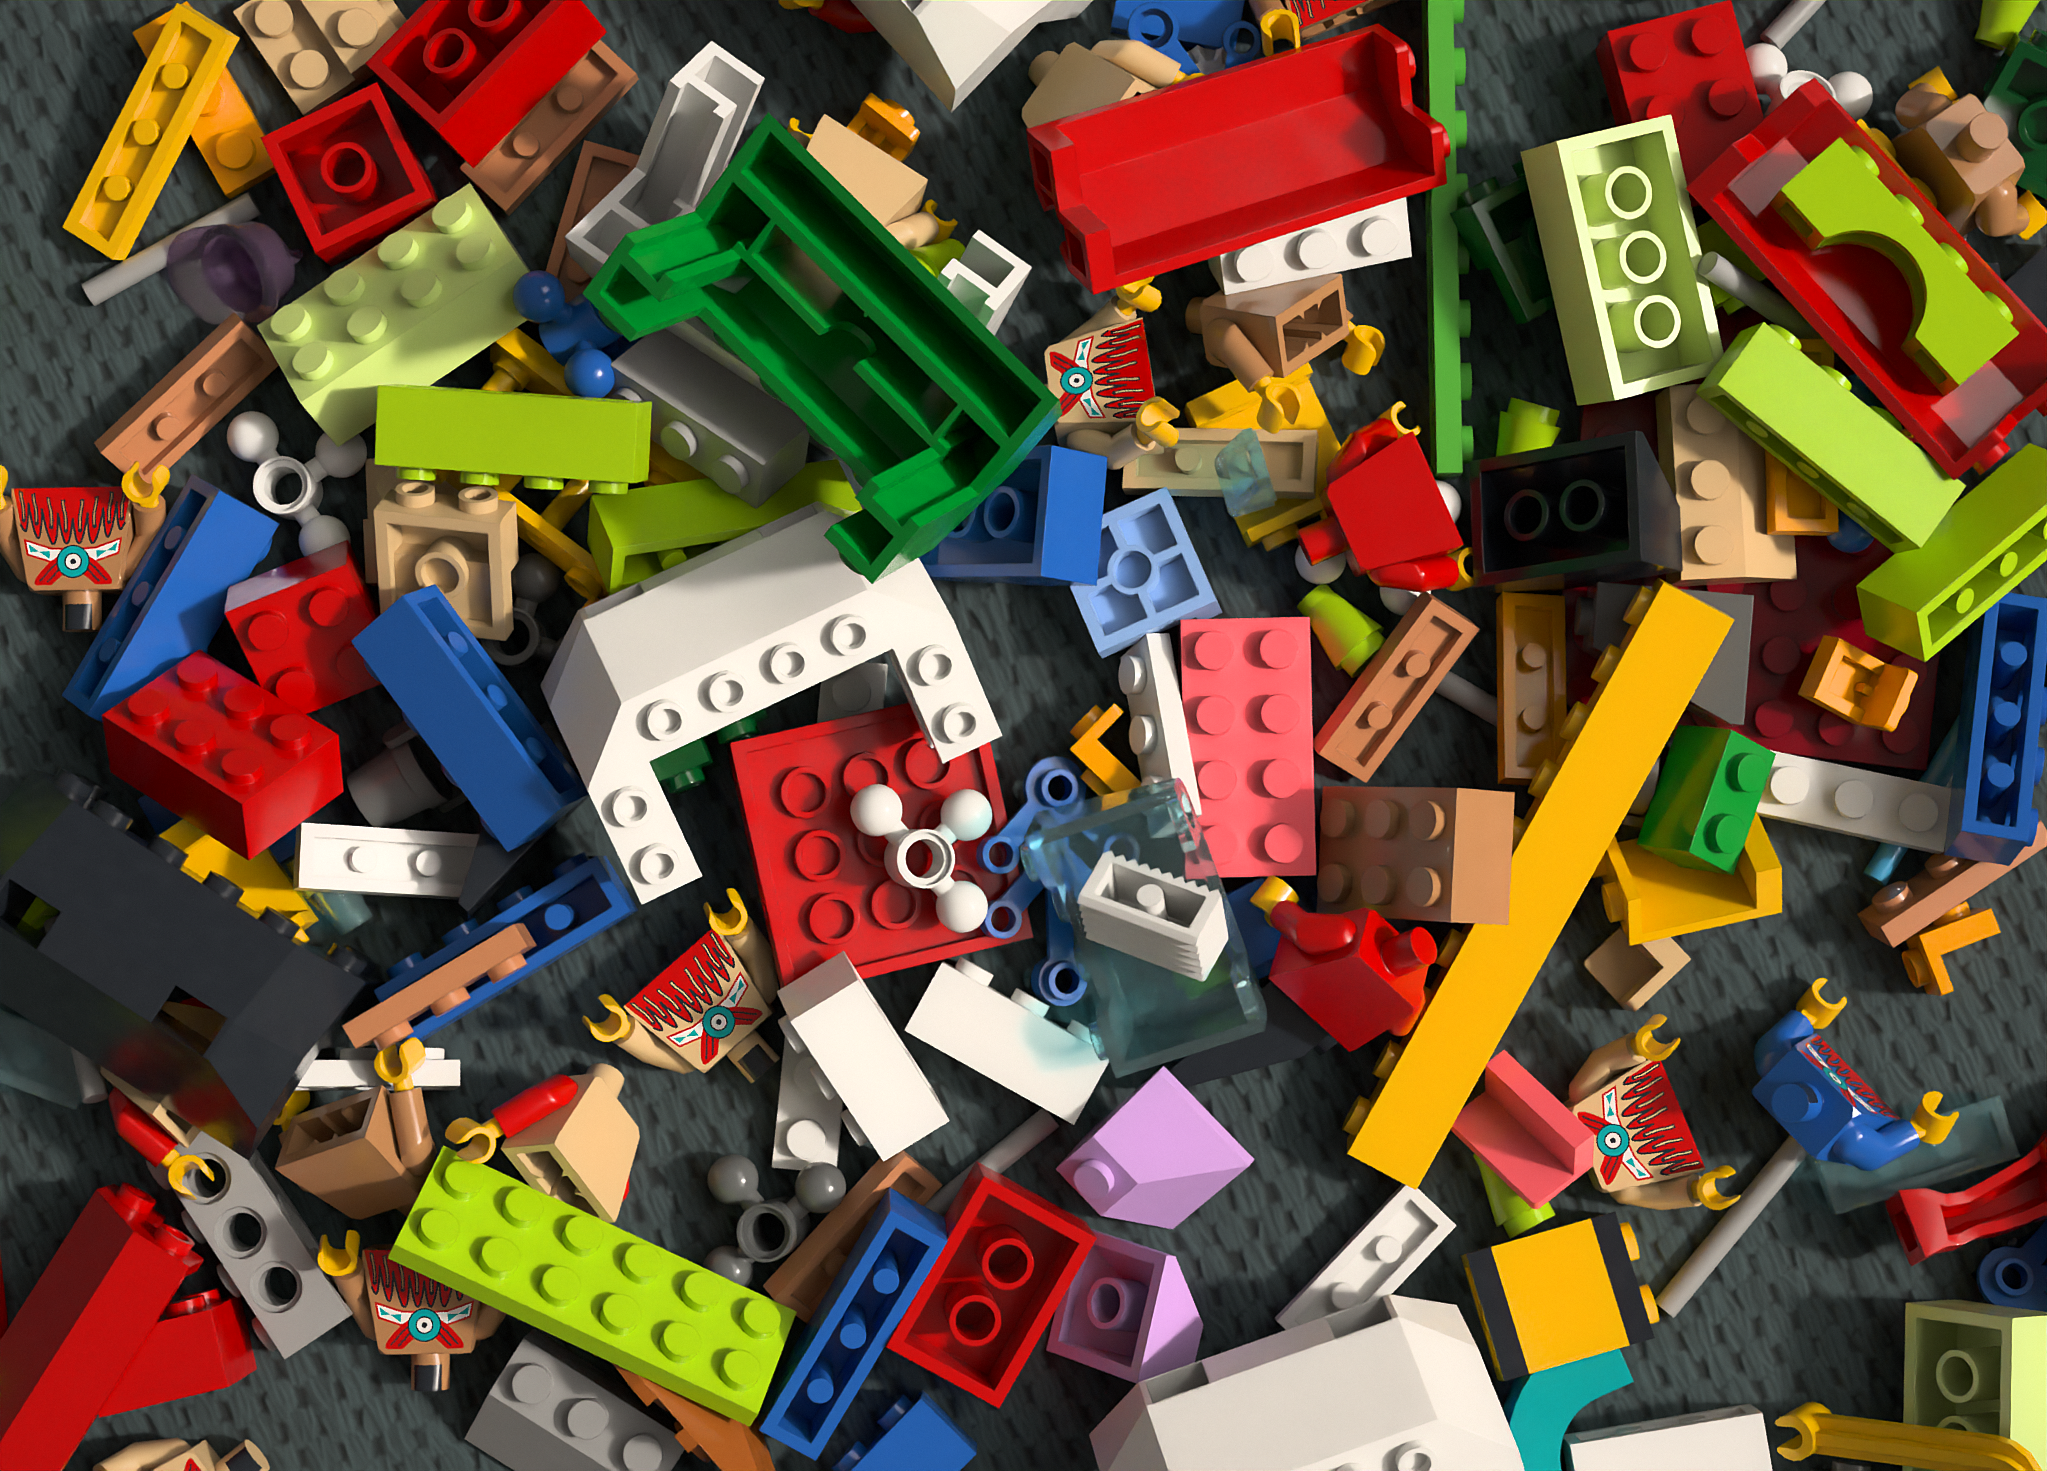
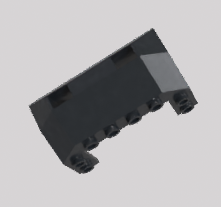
[0,768,386,1161]

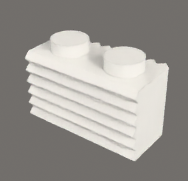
[1077,850,1229,982]

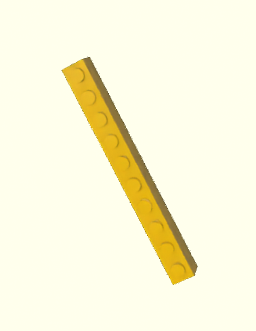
[1342,577,1734,1190]

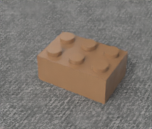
[1317,786,1515,925]

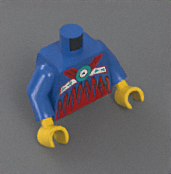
[1751,978,1959,1171]

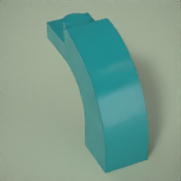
[1503,1348,1634,1471]

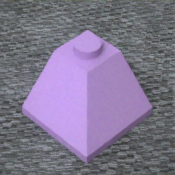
[1056,1066,1254,1229]
[1046,1229,1203,1384]

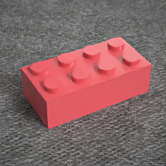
[1177,617,1316,878]

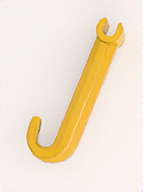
[1775,1402,2042,1471]

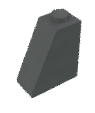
[1574,582,1754,728]

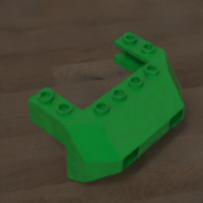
[582,112,1062,584]

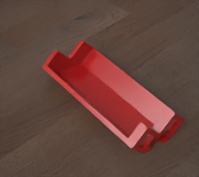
[1026,23,1451,295]
[1685,78,2047,481]
[0,1182,204,1471]

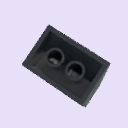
[1469,430,1683,594]

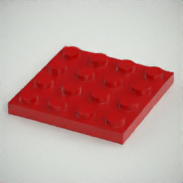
[726,703,1033,989]

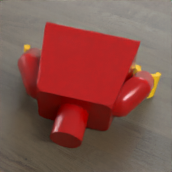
[1296,401,1474,593]
[1249,875,1437,1052]

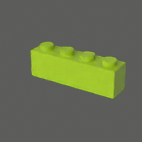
[1695,322,1966,553]
[375,384,652,494]
[1856,443,2047,662]
[587,459,862,596]

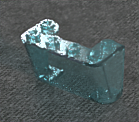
[1020,777,1267,1078]

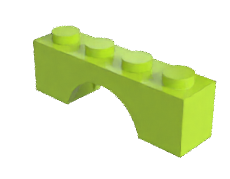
[1769,137,2019,397]

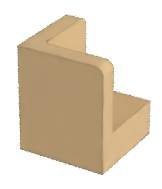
[1583,925,1691,1012]

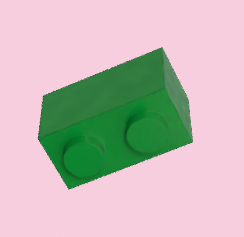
[1636,724,1776,875]

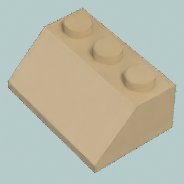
[1655,384,1797,587]

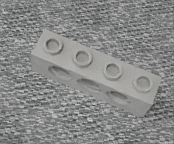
[146,1131,353,1359]

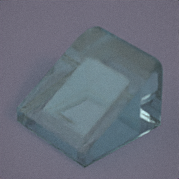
[1214,428,1277,517]

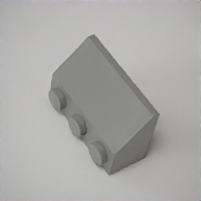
[465,1329,684,1471]

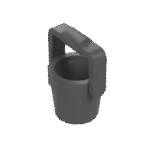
[347,720,468,828]

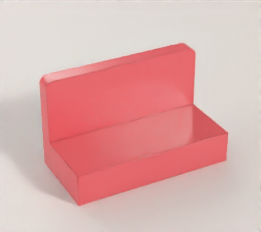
[1450,1050,1594,1209]

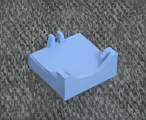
[1070,487,1223,658]

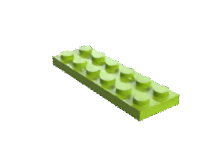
[388,1145,797,1427]

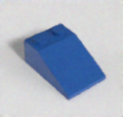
[919,445,1108,586]

